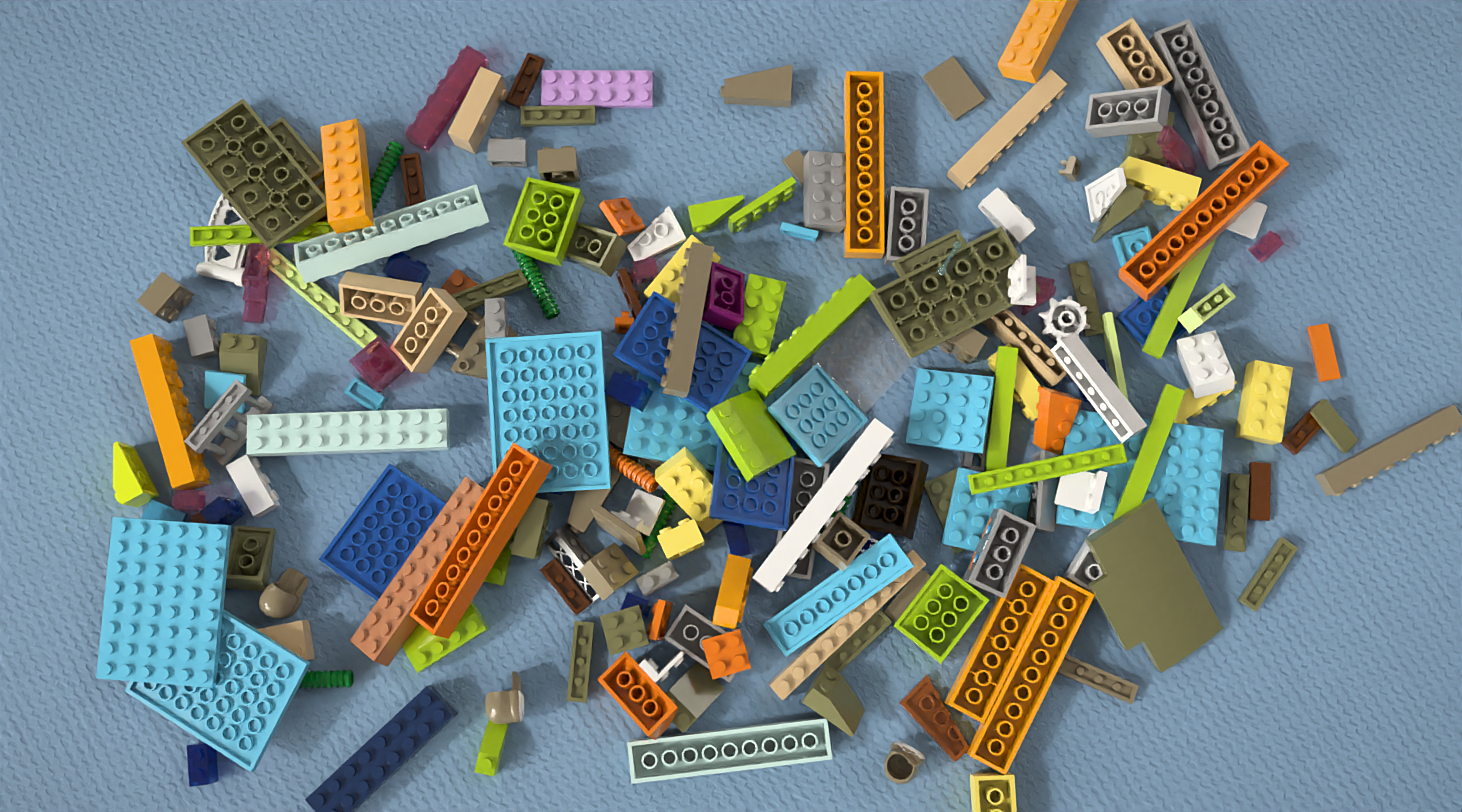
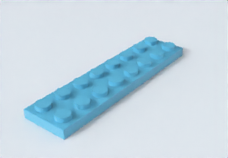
[763,533,914,657]

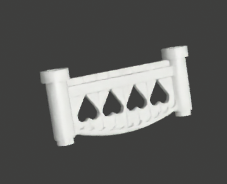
[196,193,250,287]

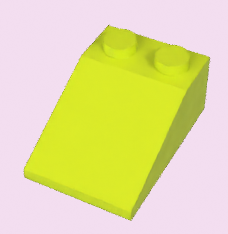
[113,441,159,508]

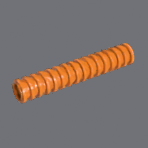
[609,444,659,493]

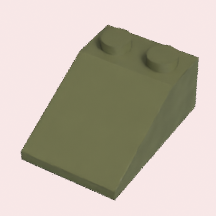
[1091,182,1146,243]
[565,222,628,277]
[219,333,268,396]
[226,526,276,591]
[665,661,725,733]
[802,664,865,737]

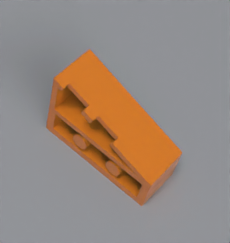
[1033,386,1082,455]

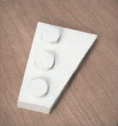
[1085,168,1127,223]
[627,206,686,265]

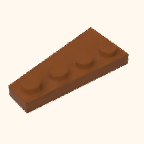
[899,675,969,762]

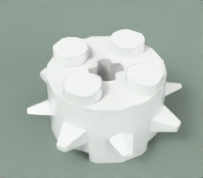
[1039,296,1090,343]

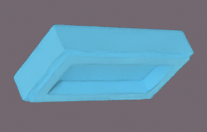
[780,222,819,242]
[344,377,387,411]

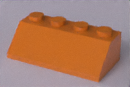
[597,651,679,740]

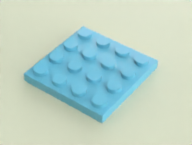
[767,363,868,467]
[906,368,995,454]
[941,468,1033,551]

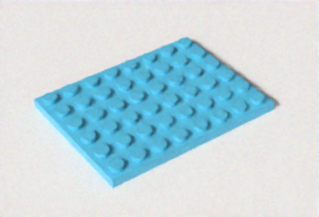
[485,331,612,493]
[623,362,793,472]
[1056,410,1224,546]
[96,517,231,688]
[125,609,311,772]

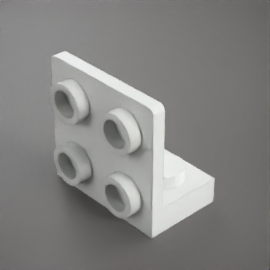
[1226,201,1267,239]
[1008,254,1036,306]
[1054,471,1107,514]
[611,489,665,536]
[639,650,684,683]

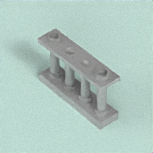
[184,379,275,467]

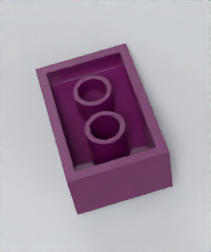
[702,261,745,331]

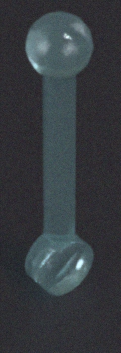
[938,241,961,275]

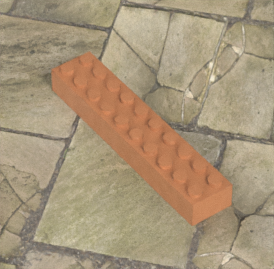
[350,476,485,667]

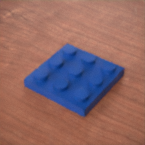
[1116,286,1187,359]

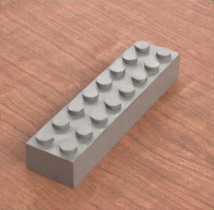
[1149,19,1250,172]

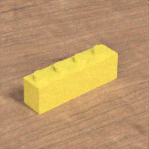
[987,343,1040,421]
[1173,380,1237,424]

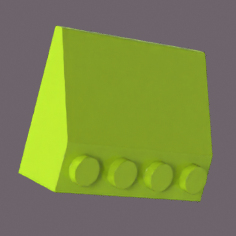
[503,177,585,266]
[706,389,796,483]
[894,564,989,665]
[403,600,490,673]

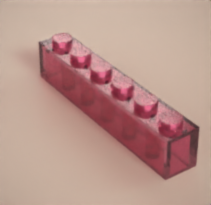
[405,45,489,153]

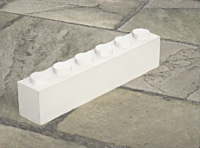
[1050,333,1147,443]

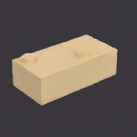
[1096,17,1173,90]
[448,67,507,154]
[339,271,422,325]
[390,287,468,373]
[256,620,315,660]

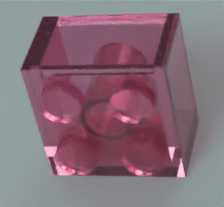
[349,336,408,393]

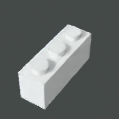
[978,187,1036,248]
[226,454,280,518]

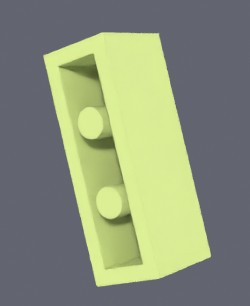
[1177,283,1236,333]

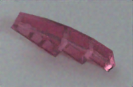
[1157,125,1197,175]
[242,243,270,324]

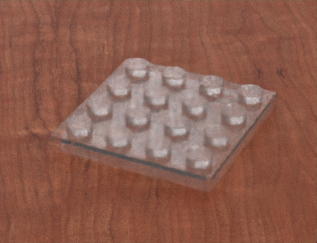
[810,307,918,414]

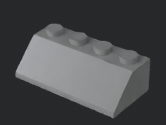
[1027,450,1060,533]

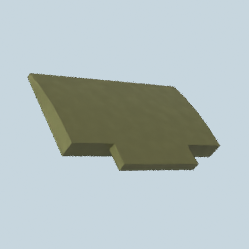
[181,99,327,250]
[869,226,1041,360]
[1084,498,1223,673]

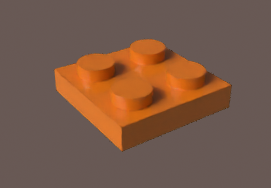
[599,197,646,236]
[647,599,673,641]
[701,629,751,679]

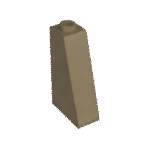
[720,65,793,108]
[567,466,622,534]

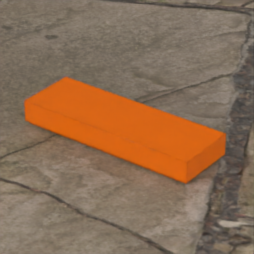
[1307,323,1341,382]

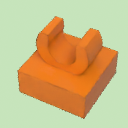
[615,311,634,334]

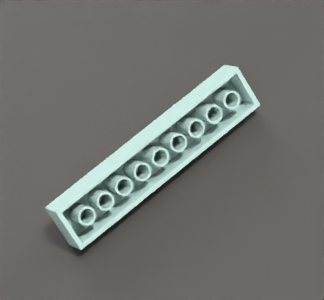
[294,184,489,283]
[247,408,450,457]
[627,717,832,784]

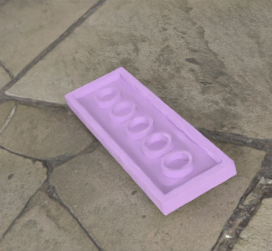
[541,70,653,108]

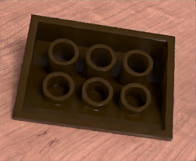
[852,453,929,540]

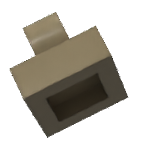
[1058,156,1081,182]

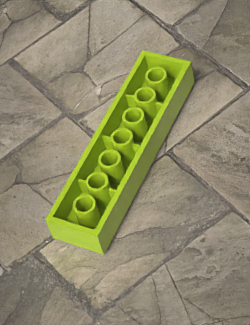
[748,273,876,401]

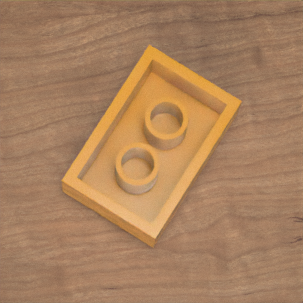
[712,554,753,629]

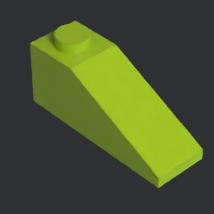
[688,195,744,234]
[474,720,509,776]

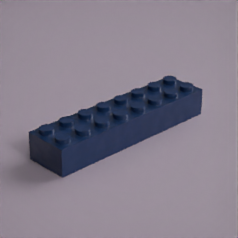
[305,685,458,812]

